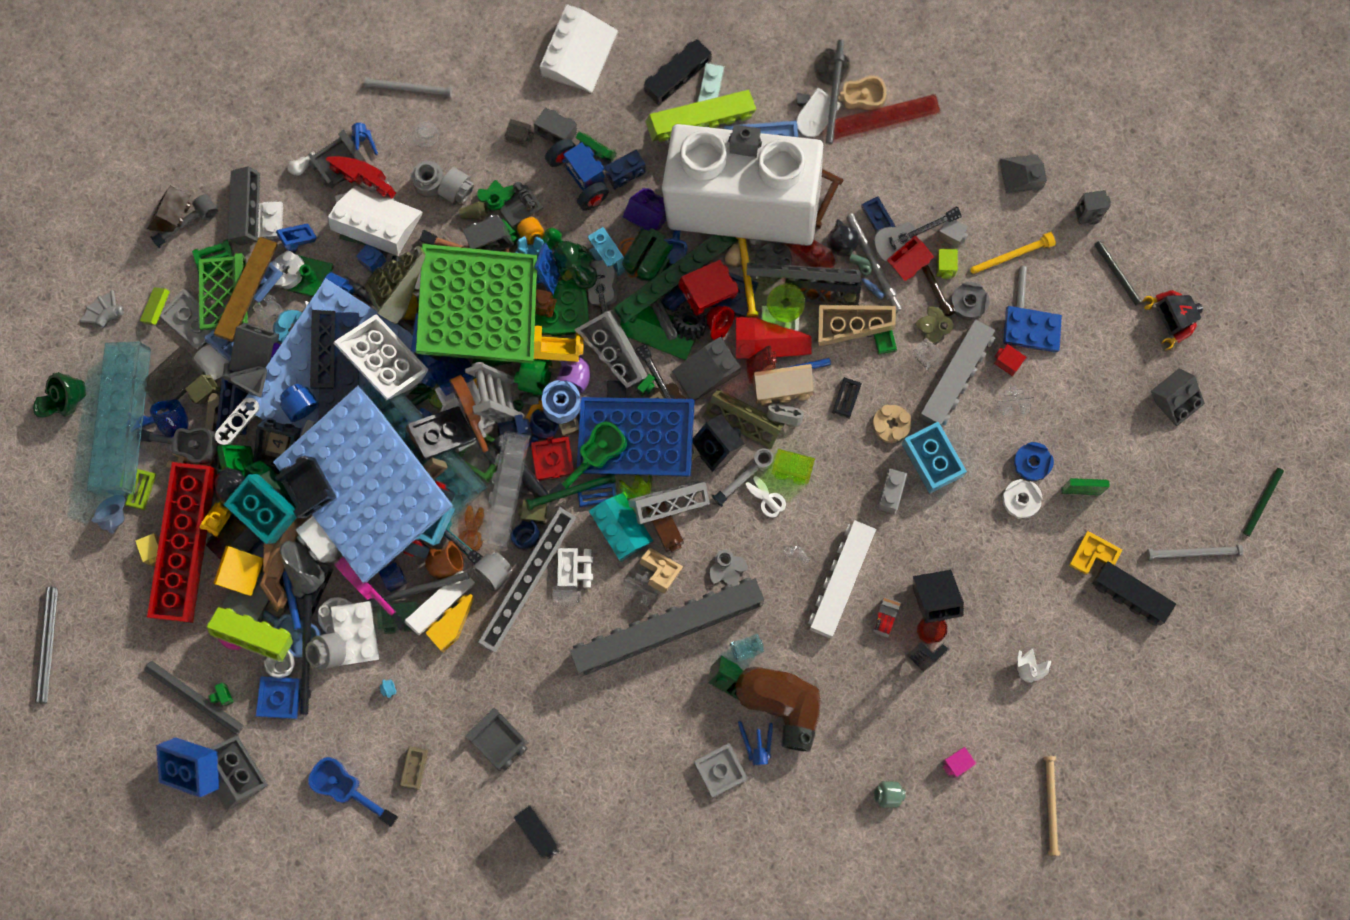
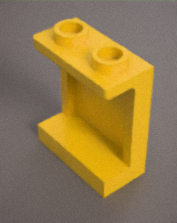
[534,326,584,362]

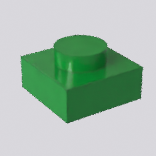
[637,374,655,396]

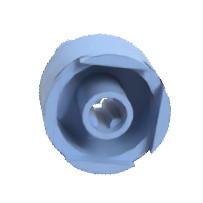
[542,380,581,424]

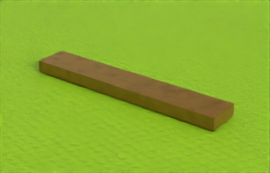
[214,237,278,342]

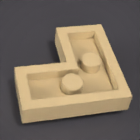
[639,548,683,594]

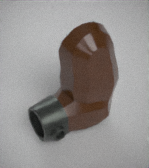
[736,666,821,752]

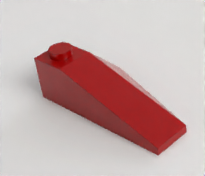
[736,317,812,359]

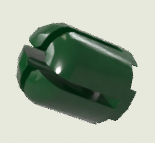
[622,226,674,281]

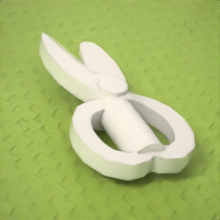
[746,476,786,518]

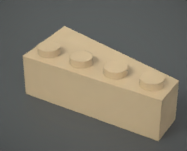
[818,305,896,346]

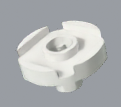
[272,251,304,289]
[1002,479,1042,519]

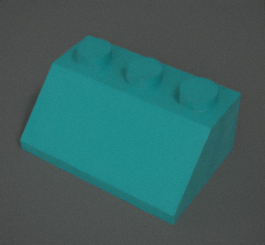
[589,493,654,562]

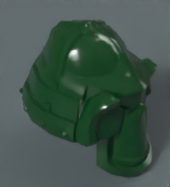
[553,241,597,289]
[33,372,86,418]

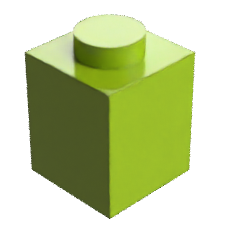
[936,249,958,279]

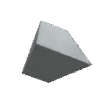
[223,366,267,398]

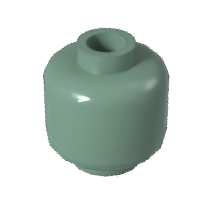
[874,781,906,808]

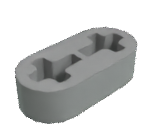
[767,404,804,426]

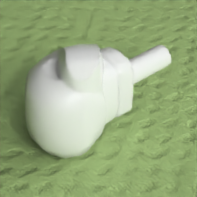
[287,152,315,176]

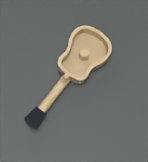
[796,76,886,111]

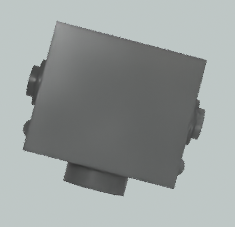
[728,124,762,157]

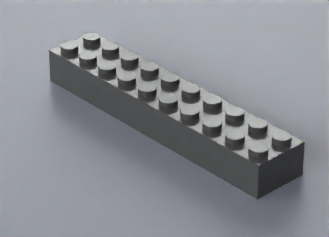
[570,577,764,677]

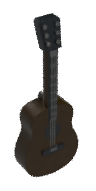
[636,344,687,399]

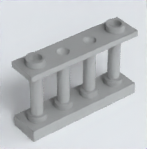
[465,362,525,423]

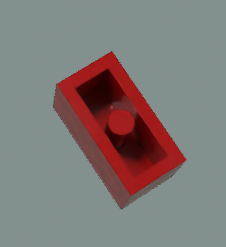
[887,235,934,281]

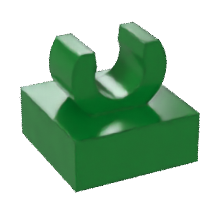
[208,683,234,706]

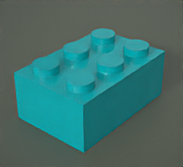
[224,474,296,544]

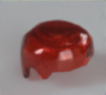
[917,617,948,644]

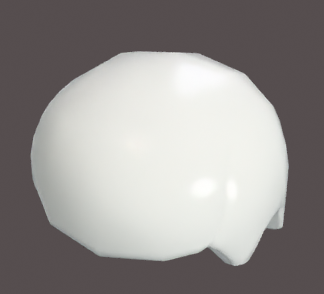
[264,650,295,679]

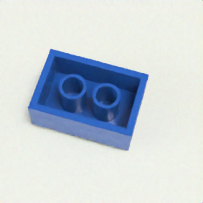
[156,737,219,797]

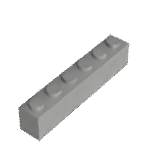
[919,319,995,426]

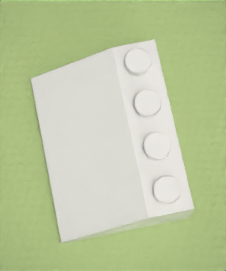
[540,5,618,93]
[328,186,423,256]
[334,314,428,400]

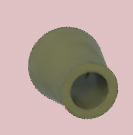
[459,201,488,219]

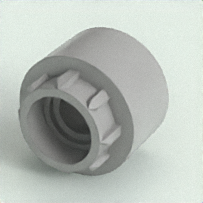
[411,161,444,197]
[437,167,474,204]
[472,552,512,591]
[306,633,346,670]

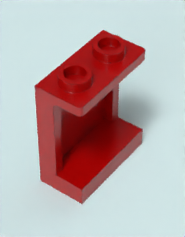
[678,260,738,316]

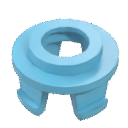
[515,237,544,259]

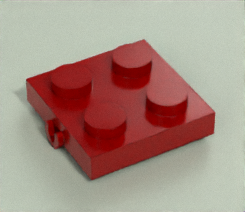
[531,436,574,481]

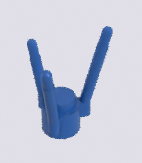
[351,123,378,155]
[738,721,773,765]

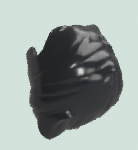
[215,467,245,506]

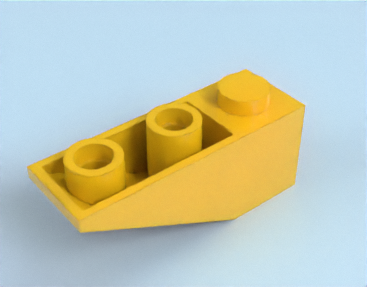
[426,593,475,652]

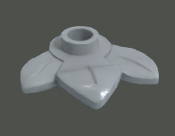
[710,550,748,587]

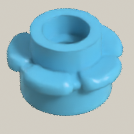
[380,679,396,698]

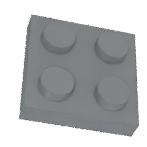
[694,743,748,798]

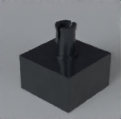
[693,414,745,472]

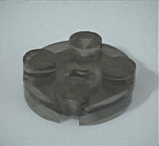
[814,48,850,85]

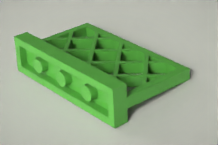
[199,253,248,331]

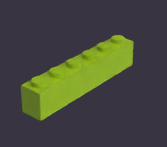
[645,90,757,142]

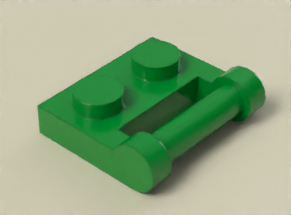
[575,131,617,162]
[192,239,234,278]

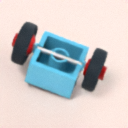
[403,481,455,558]

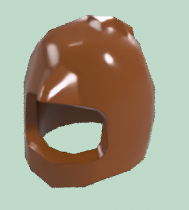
[425,541,464,580]

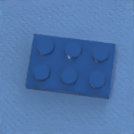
[1003,306,1062,352]

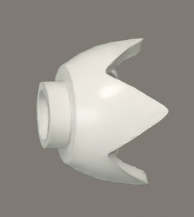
[1017,649,1051,682]

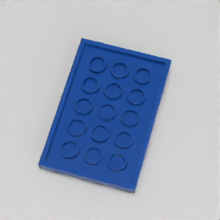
[577,397,695,477]

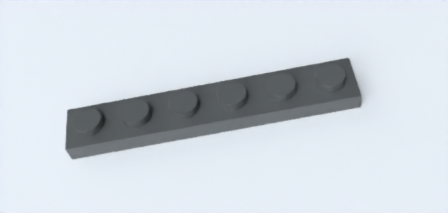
[746,263,861,285]

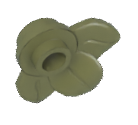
[915,307,953,344]

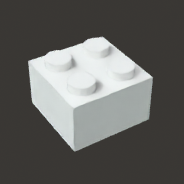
[296,516,342,565]

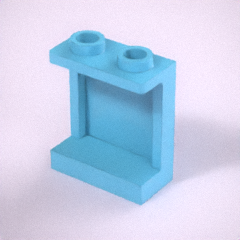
[588,227,625,277]

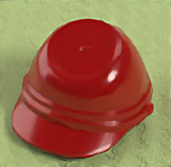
[707,306,734,340]

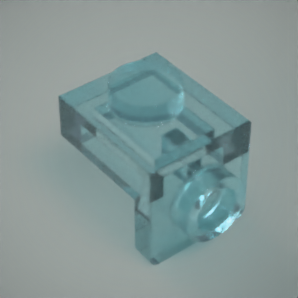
[730,634,764,663]

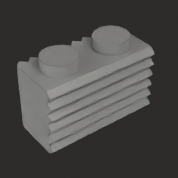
[877,469,907,514]

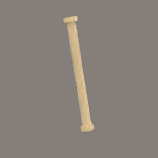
[1043,756,1060,855]

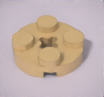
[873,405,911,443]

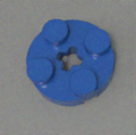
[1014,442,1054,481]

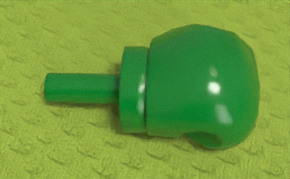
[542,227,563,250]

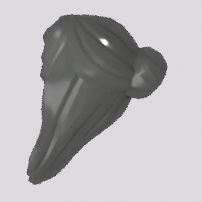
[279,541,325,598]

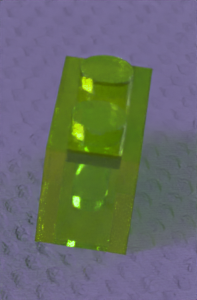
[771,449,815,485]

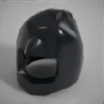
[827,219,859,256]

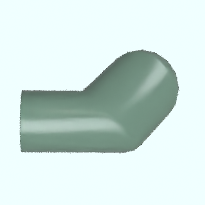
[849,254,872,276]

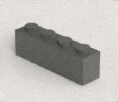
[228,166,260,245]

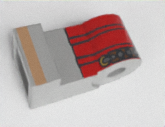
[873,597,901,638]

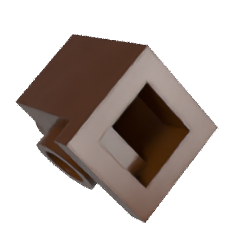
[535,289,557,318]

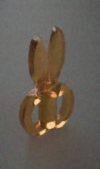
[459,506,484,551]

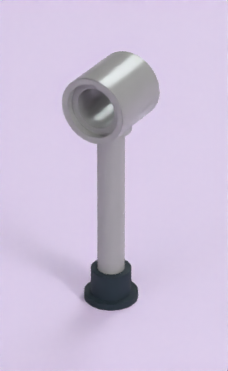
[712,448,773,507]

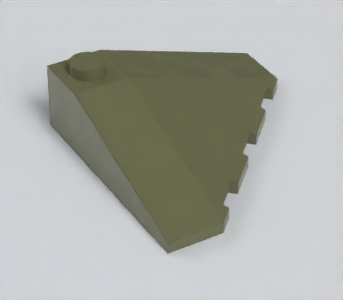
[364,246,426,324]

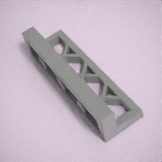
[628,481,710,524]

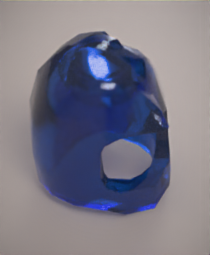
[150,399,189,437]

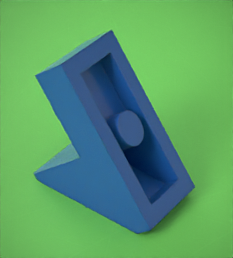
[276,223,317,254]

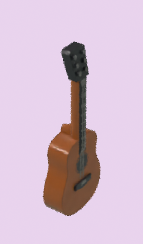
[449,375,498,465]

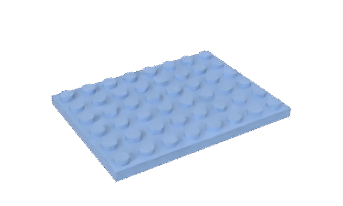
[245,279,415,438]
[273,386,453,583]

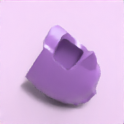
[555,356,591,393]

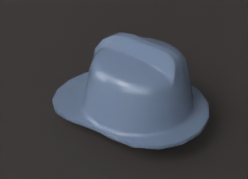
[91,495,125,533]

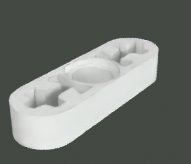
[215,398,260,445]

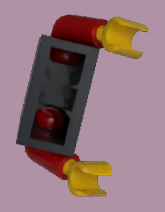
[1142,290,1203,351]

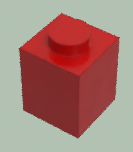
[994,344,1026,377]

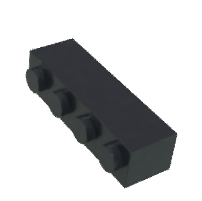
[644,39,712,106]
[1092,561,1176,626]

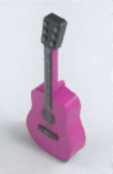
[334,557,405,631]

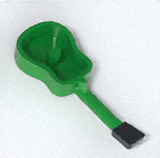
[549,422,627,501]

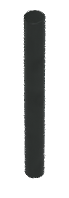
[1094,240,1142,306]

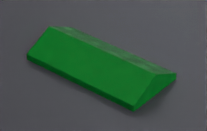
[620,306,696,361]

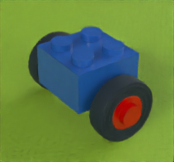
[545,138,609,211]

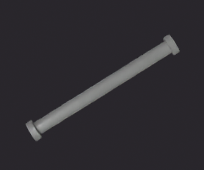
[365,77,453,98]
[1147,544,1243,561]

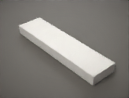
[405,571,475,636]

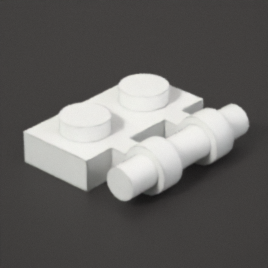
[558,548,593,588]

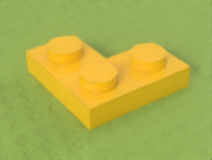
[1069,531,1122,575]

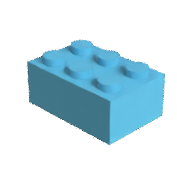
[902,422,967,494]

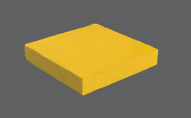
[213,546,263,596]

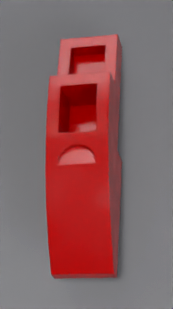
[326,156,396,199]

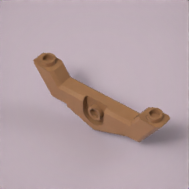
[259,508,313,612]

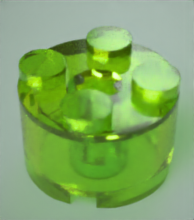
[767,283,805,322]

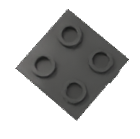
[499,182,543,227]

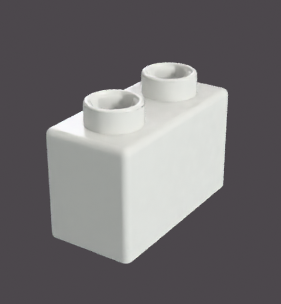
[662,124,823,245]

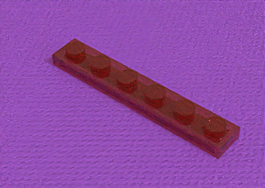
[834,94,940,139]

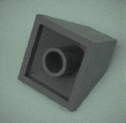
[1000,154,1047,193]

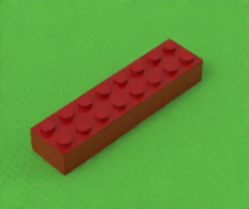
[147,462,217,623]

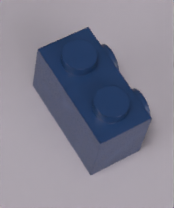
[604,149,646,190]

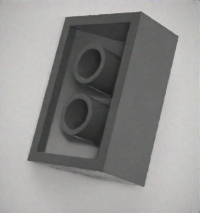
[210,735,268,811]

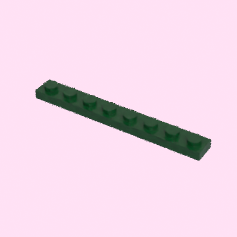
[613,235,738,324]

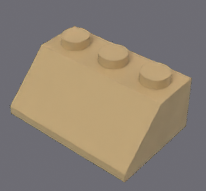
[753,364,814,406]

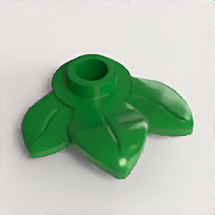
[477,180,514,211]

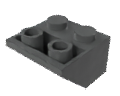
[1151,368,1205,426]

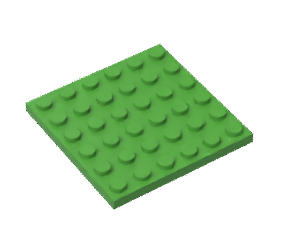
[416,244,537,364]

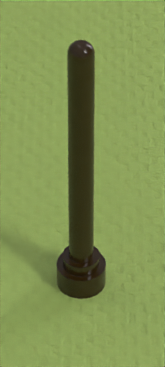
[922,265,956,317]

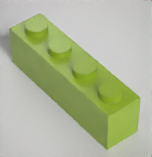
[207,607,293,662]

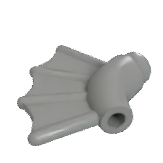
[80,290,124,327]

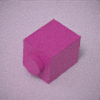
[942,747,976,778]

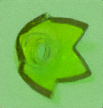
[619,475,652,499]

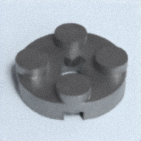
[951,282,990,320]

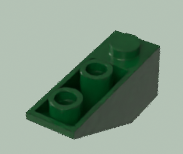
[708,656,743,700]

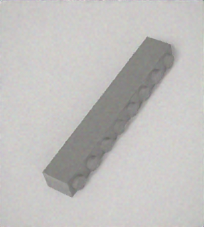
[476,507,576,653]

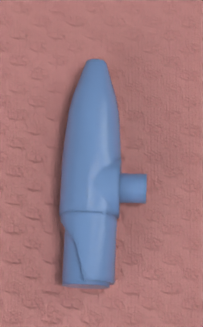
[861,278,885,299]

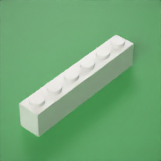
[808,520,876,639]

